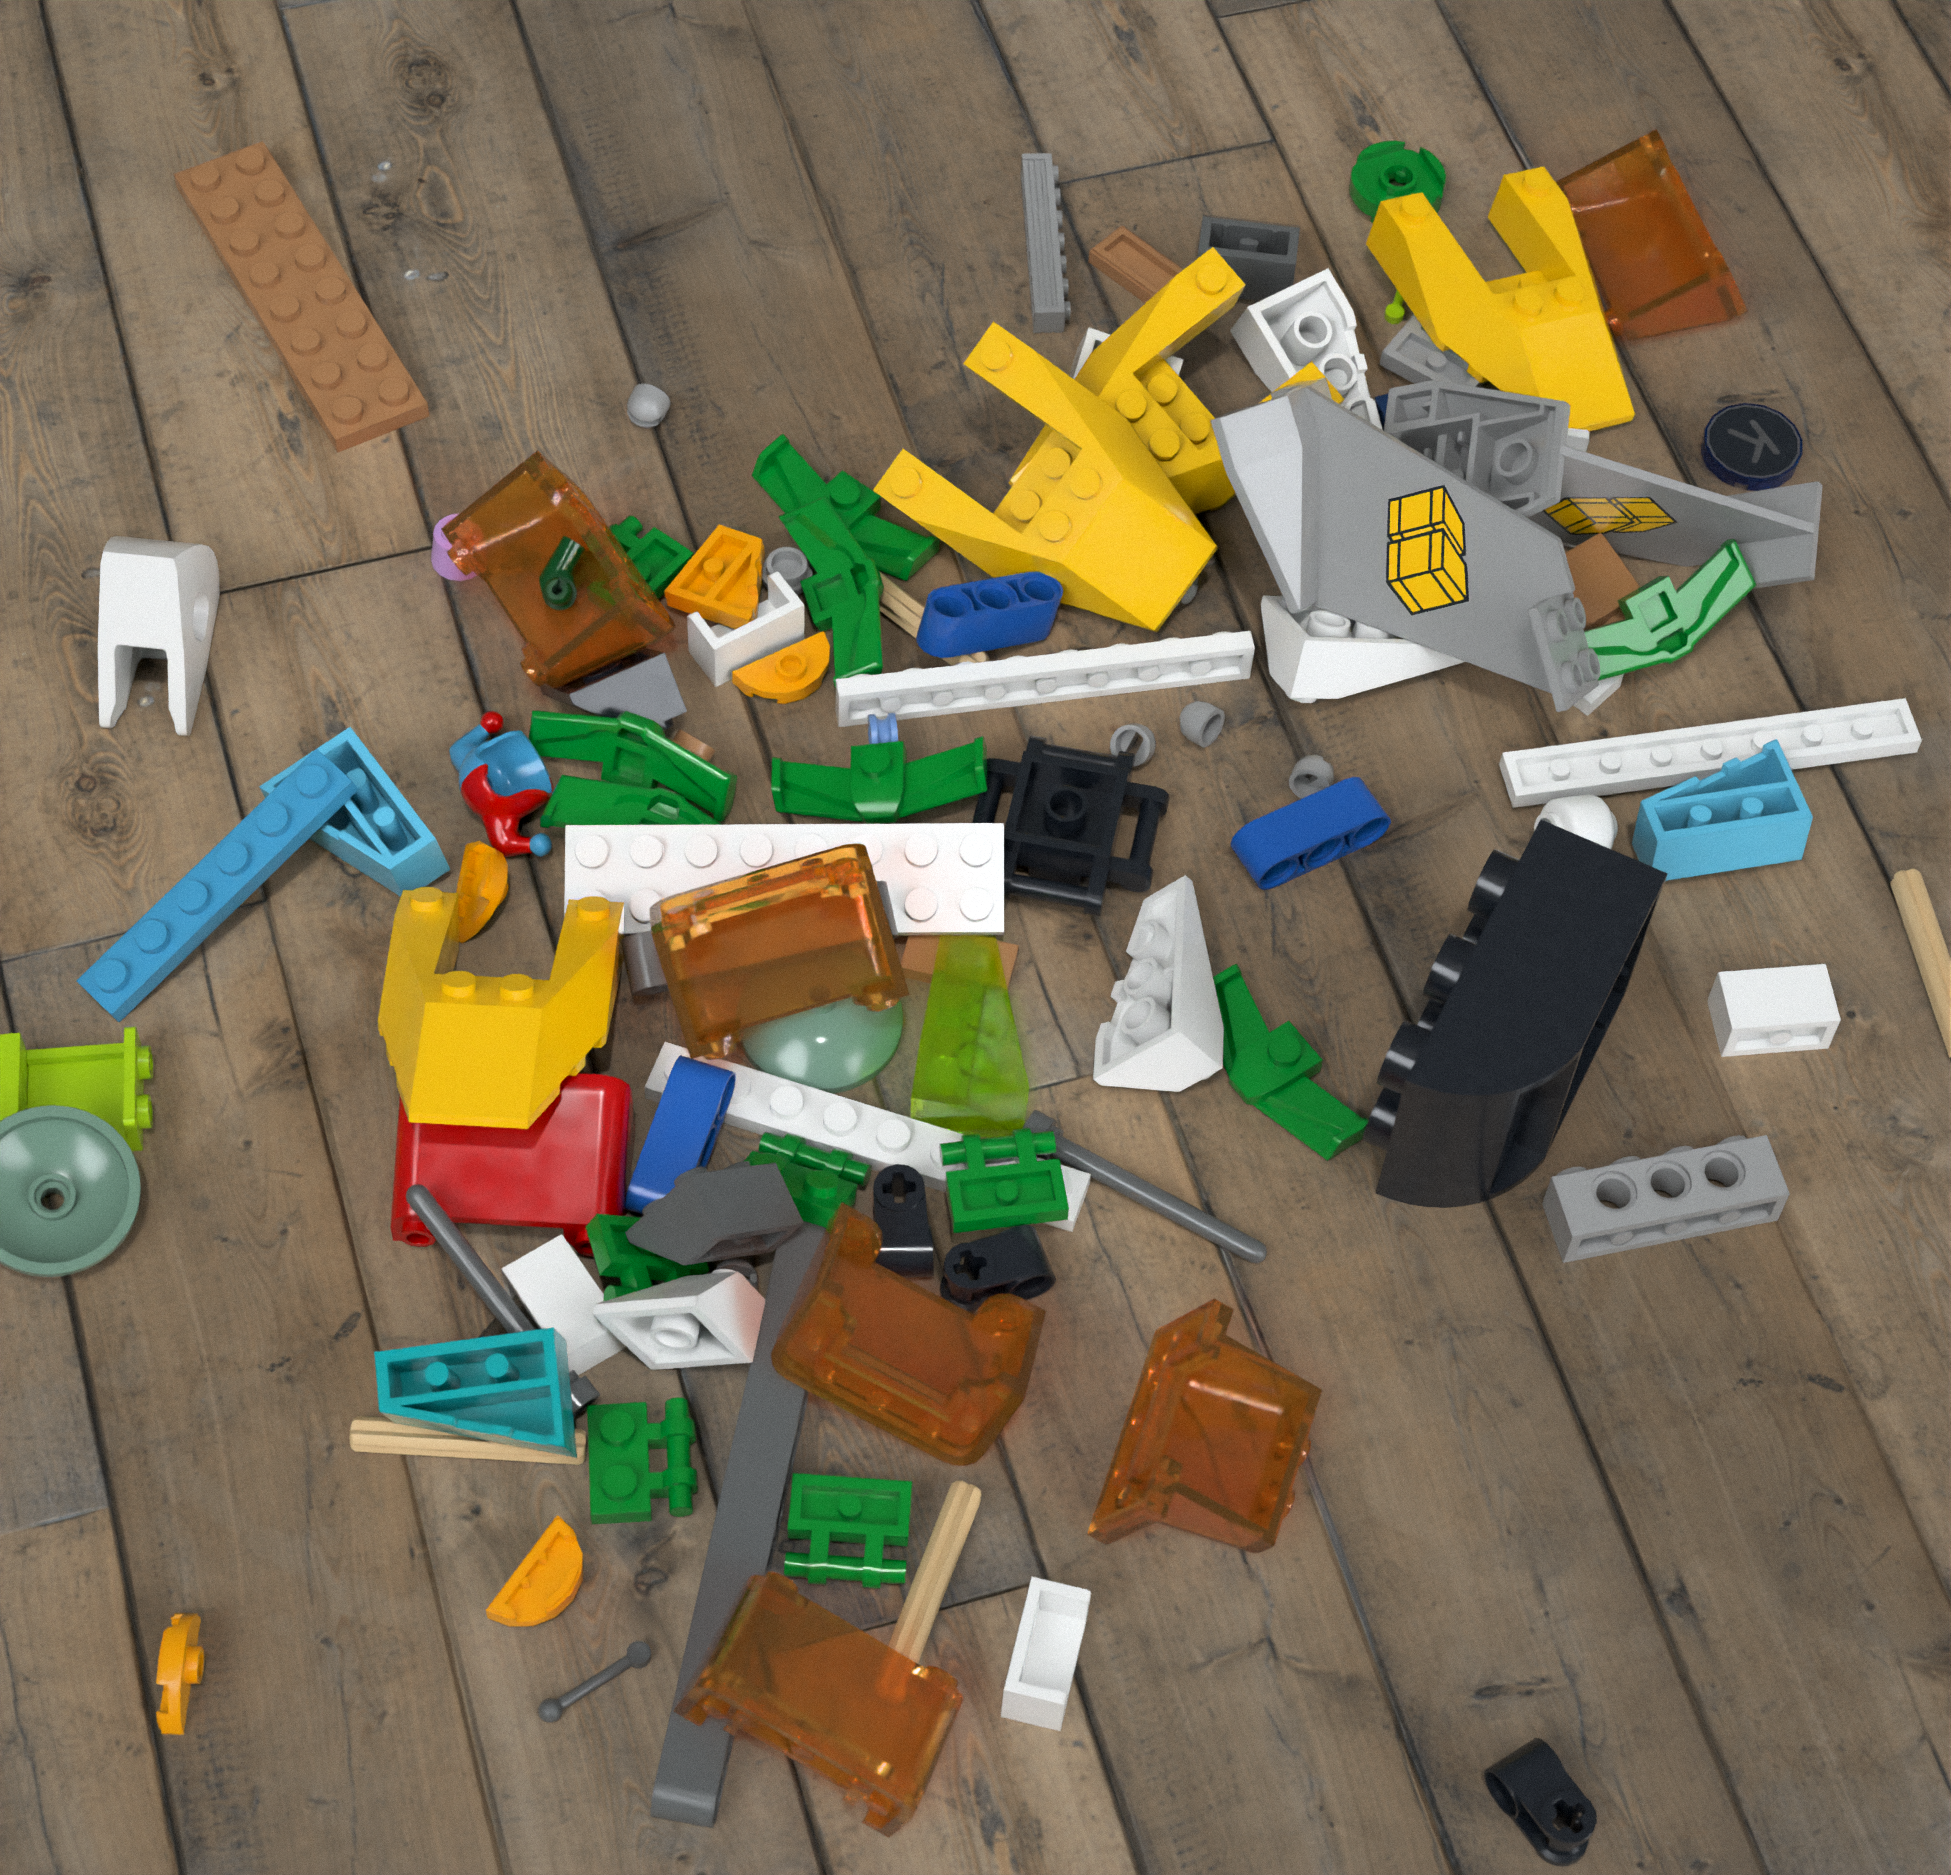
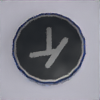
[1701,403,1802,491]

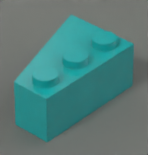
[374,1327,577,1458]

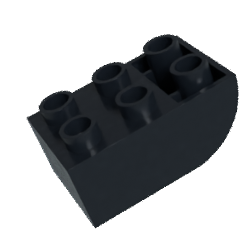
[1363,820,1668,1208]

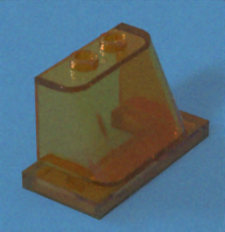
[1087,1299,1322,1554]

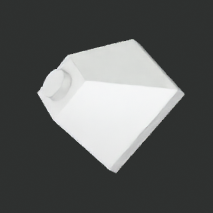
[593,1269,766,1370]

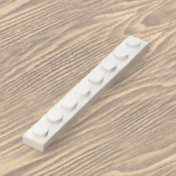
[835,631,1255,727]
[1499,698,1922,808]
[644,1042,1091,1232]

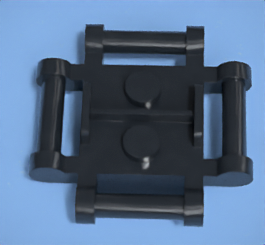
[972,735,1170,916]

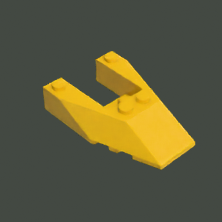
[1366,166,1635,431]
[1009,247,1345,514]
[873,321,1218,632]
[378,887,624,1129]

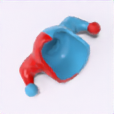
[449,711,554,857]

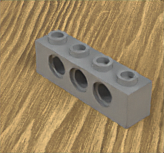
[1542,1135,1790,1263]

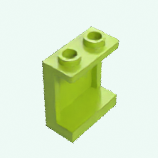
[0,1026,154,1151]

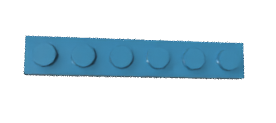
[76,749,359,1022]

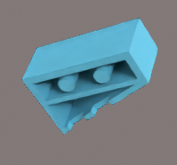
[259,727,450,897]
[1632,739,1813,881]

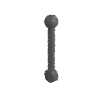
[538,1641,651,1723]

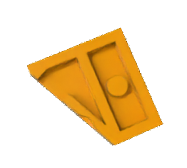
[664,524,765,629]

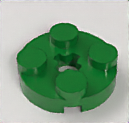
[1349,140,1446,223]

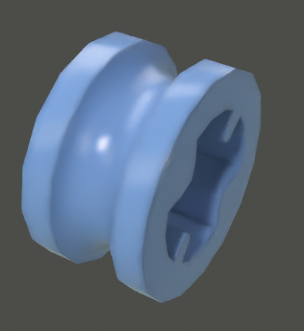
[868,713,898,744]

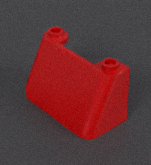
[390,1073,635,1256]

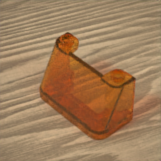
[1556,129,1748,342]
[441,450,676,689]
[649,843,910,1060]
[771,1202,1046,1466]
[673,1571,964,1838]

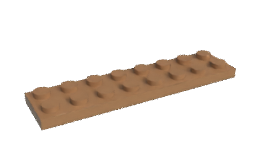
[174,141,429,453]

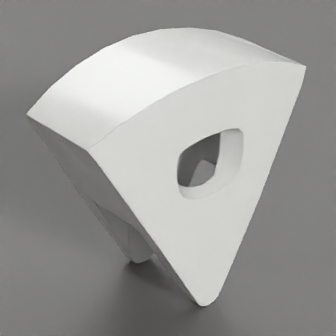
[98,536,219,736]

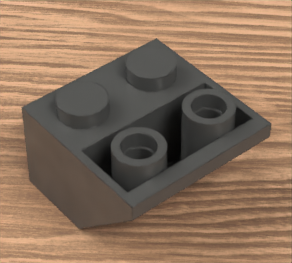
[1197,214,1300,301]
[625,1161,804,1265]

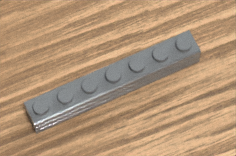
[1020,153,1071,333]

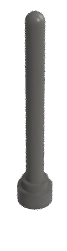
[1023,1110,1267,1263]
[406,1184,600,1418]

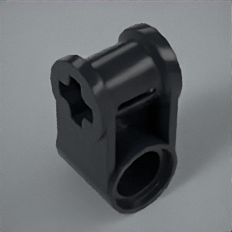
[872,1164,934,1280]
[939,1225,1056,1315]
[1484,1738,1597,1866]

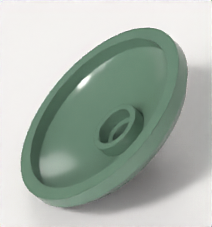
[737,951,903,1094]
[0,1105,141,1277]

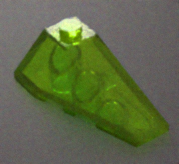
[911,935,1030,1138]

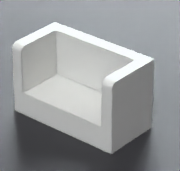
[687,571,804,687]
[1708,964,1841,1057]
[501,1234,626,1375]
[1001,1577,1091,1731]

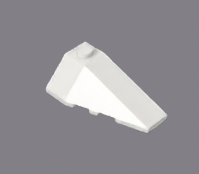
[1230,269,1382,430]
[1261,595,1465,703]
[1093,875,1224,1092]

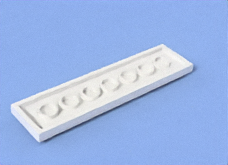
[564,823,1004,937]

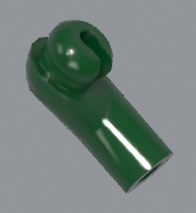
[539,536,585,610]

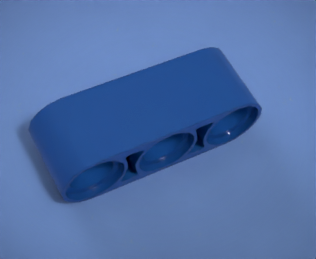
[916,572,1063,658]
[1230,777,1391,890]
[625,1055,736,1214]

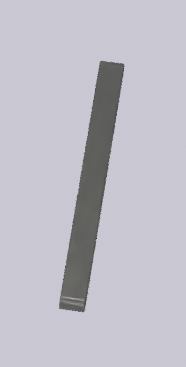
[651,1221,843,1828]

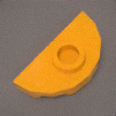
[732,631,830,704]
[456,841,509,944]
[486,1515,583,1627]
[156,1612,204,1735]

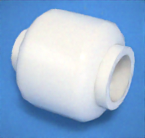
[1534,794,1618,849]

